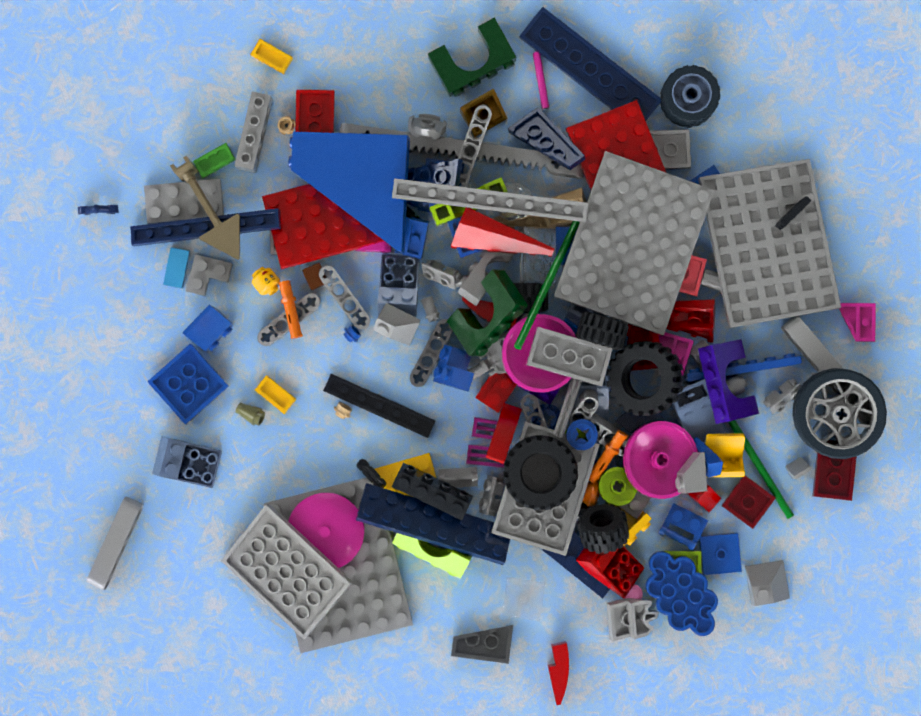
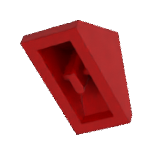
[686,485,722,513]

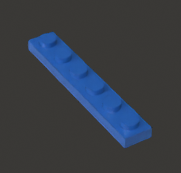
[685,353,802,383]

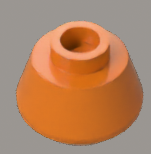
[582,482,599,507]

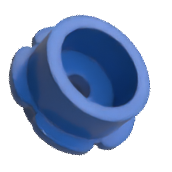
[344,325,361,342]

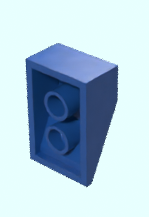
[182,304,234,352]

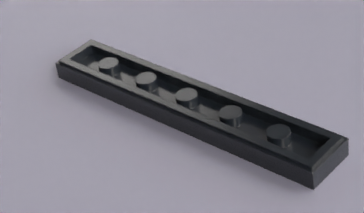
[323,374,435,438]

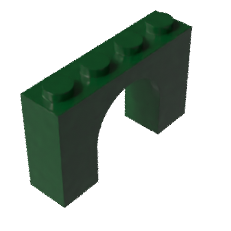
[428,17,516,97]
[447,269,528,357]

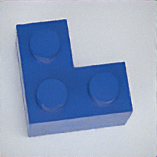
[433,345,474,392]

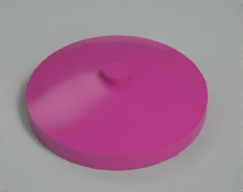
[502,314,577,393]
[623,421,698,499]
[288,493,365,568]

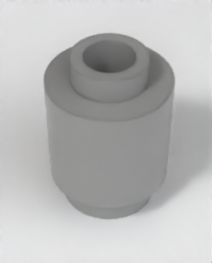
[726,374,747,396]

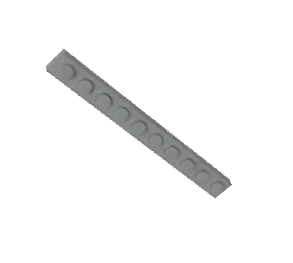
[392,178,588,222]

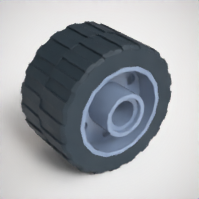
[660,65,721,128]

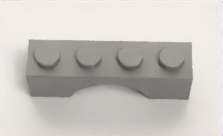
[457,250,515,306]

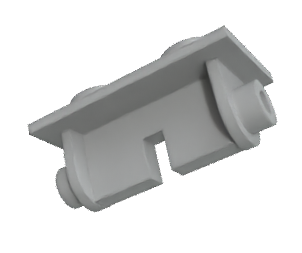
[421,260,461,290]
[763,378,801,415]
[439,467,478,488]
[479,475,505,516]

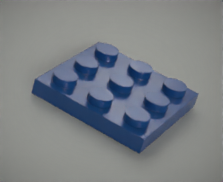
[147,343,229,425]

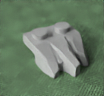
[606,598,659,641]

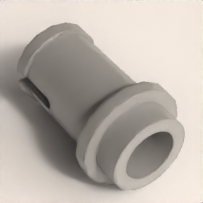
[421,296,440,322]

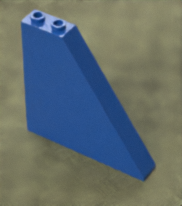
[288,132,410,253]

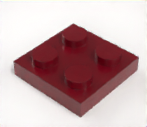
[721,475,776,529]

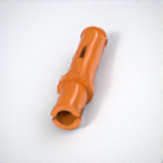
[278,280,303,339]
[589,430,628,484]

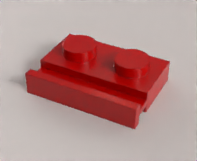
[475,373,517,413]

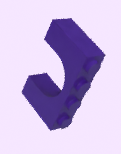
[698,339,759,424]

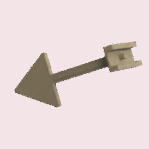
[170,156,240,260]

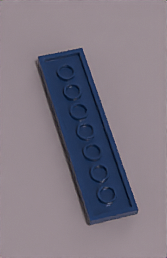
[519,7,661,121]
[356,483,510,565]

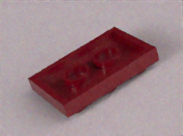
[812,439,857,501]

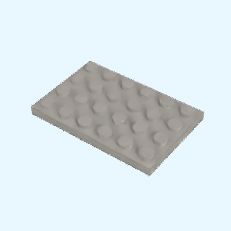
[491,421,600,556]
[221,504,353,640]

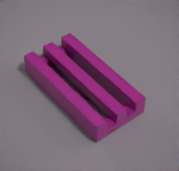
[472,417,497,439]
[466,445,504,468]

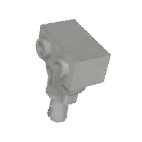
[467,331,508,380]

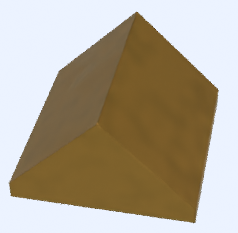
[460,89,508,137]

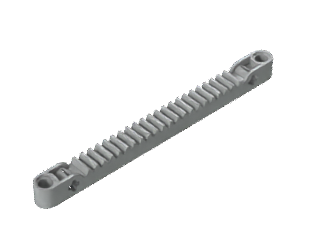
[340,123,584,179]

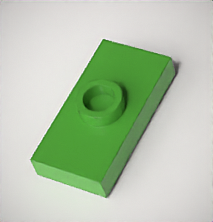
[193,143,236,178]

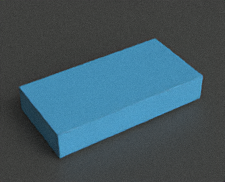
[163,247,190,289]

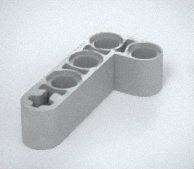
[570,389,630,457]

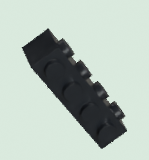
[392,463,473,520]

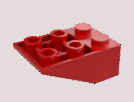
[576,546,644,599]

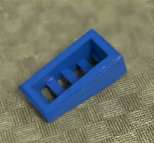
[693,437,723,478]

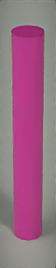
[533,52,549,109]

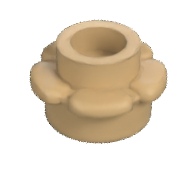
[277,116,296,135]
[334,402,352,419]

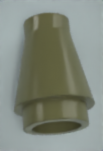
[235,402,265,426]

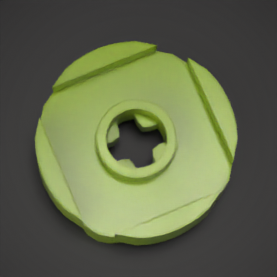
[598,467,637,506]

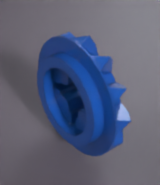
[532,404,560,430]
[566,419,598,450]

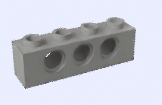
[234,91,273,173]

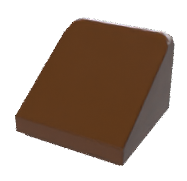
[302,263,327,291]

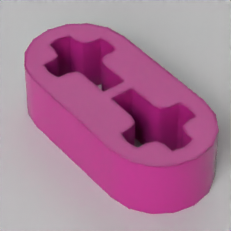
[355,241,391,253]

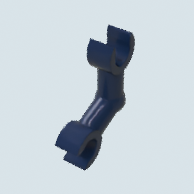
[78,204,119,215]

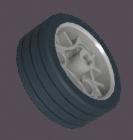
[792,368,887,459]

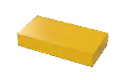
[250,39,293,75]
[255,375,297,414]

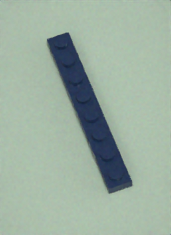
[130,208,281,247]

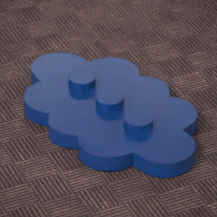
[646,551,718,636]

